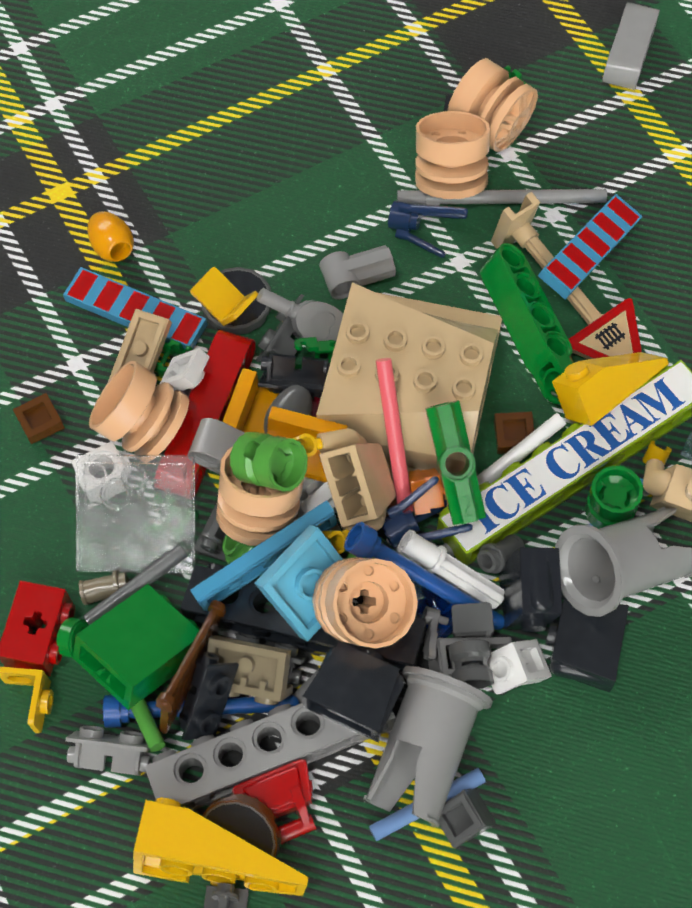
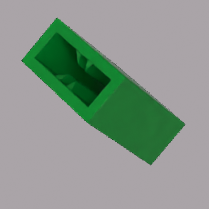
[73,584,200,710]

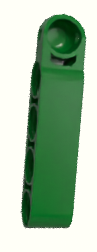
[480,243,574,404]

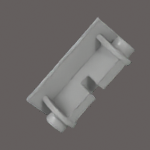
[65,726,151,776]

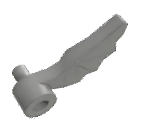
[422,606,449,661]

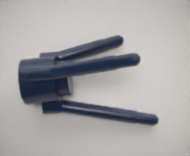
[388,201,468,258]
[382,476,473,548]

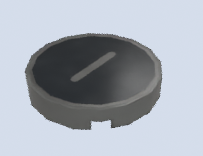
[201,267,272,335]

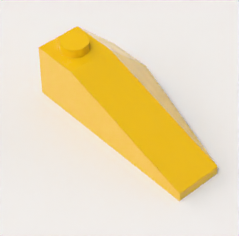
[133,798,308,896]

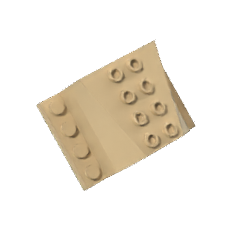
[316,282,502,514]

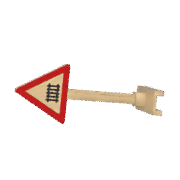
[491,192,642,359]

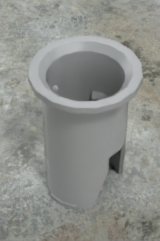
[555,507,692,617]
[364,666,493,828]

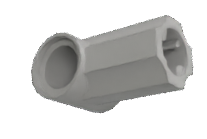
[319,245,396,299]

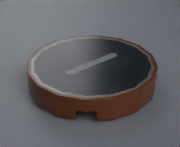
[202,794,282,858]

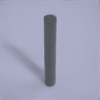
[83,544,188,625]

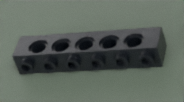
[180,564,426,674]

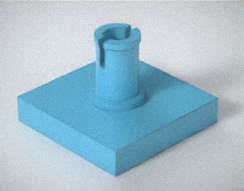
[254,525,343,641]

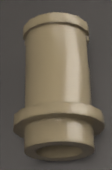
[79,570,130,605]

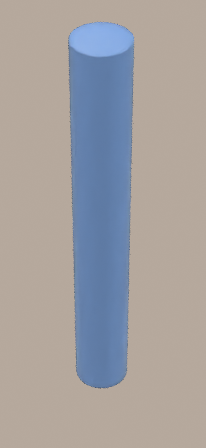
[368,768,486,842]

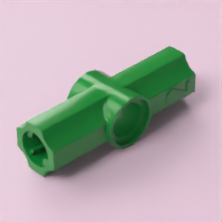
[425,400,486,525]

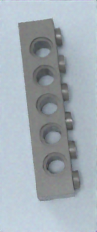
[144,703,396,811]

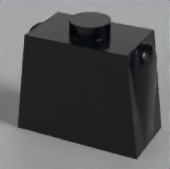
[499,547,562,632]
[545,599,629,693]
[302,641,405,743]

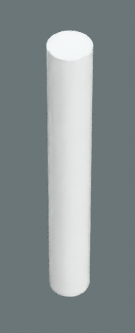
[477,413,566,485]

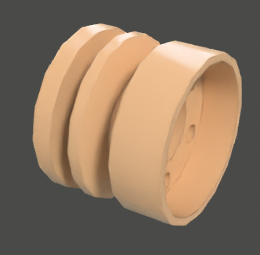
[448,58,538,152]
[415,111,490,199]
[89,361,189,462]
[216,447,304,546]
[312,557,418,649]

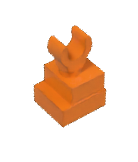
[408,468,445,515]

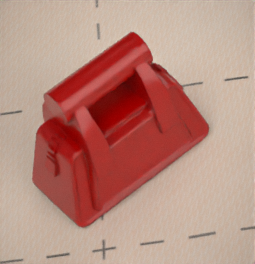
[232,759,316,844]

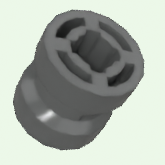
[449,639,494,689]

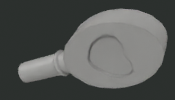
[256,288,343,341]

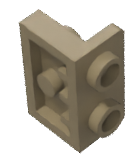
[207,635,293,705]

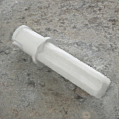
[397,529,505,609]

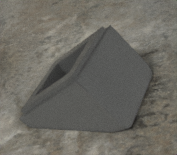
[451,602,494,638]
[439,789,496,849]

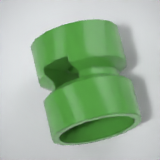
[230,431,308,492]

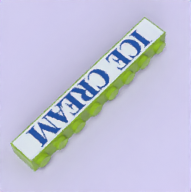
[437,360,692,566]

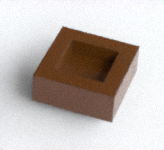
[13,393,65,445]
[494,411,535,454]

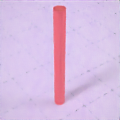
[376,358,413,512]

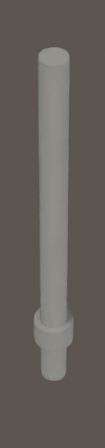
[397,189,607,206]

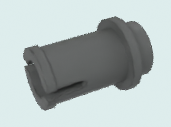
[477,534,525,574]

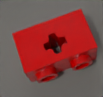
[0,580,75,676]

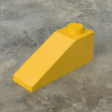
[552,352,669,426]

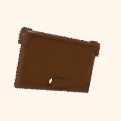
[156,600,226,734]

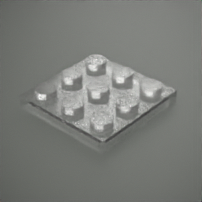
[76,454,195,573]

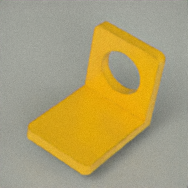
[190,267,258,326]
[0,667,53,733]

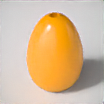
[87,211,134,262]

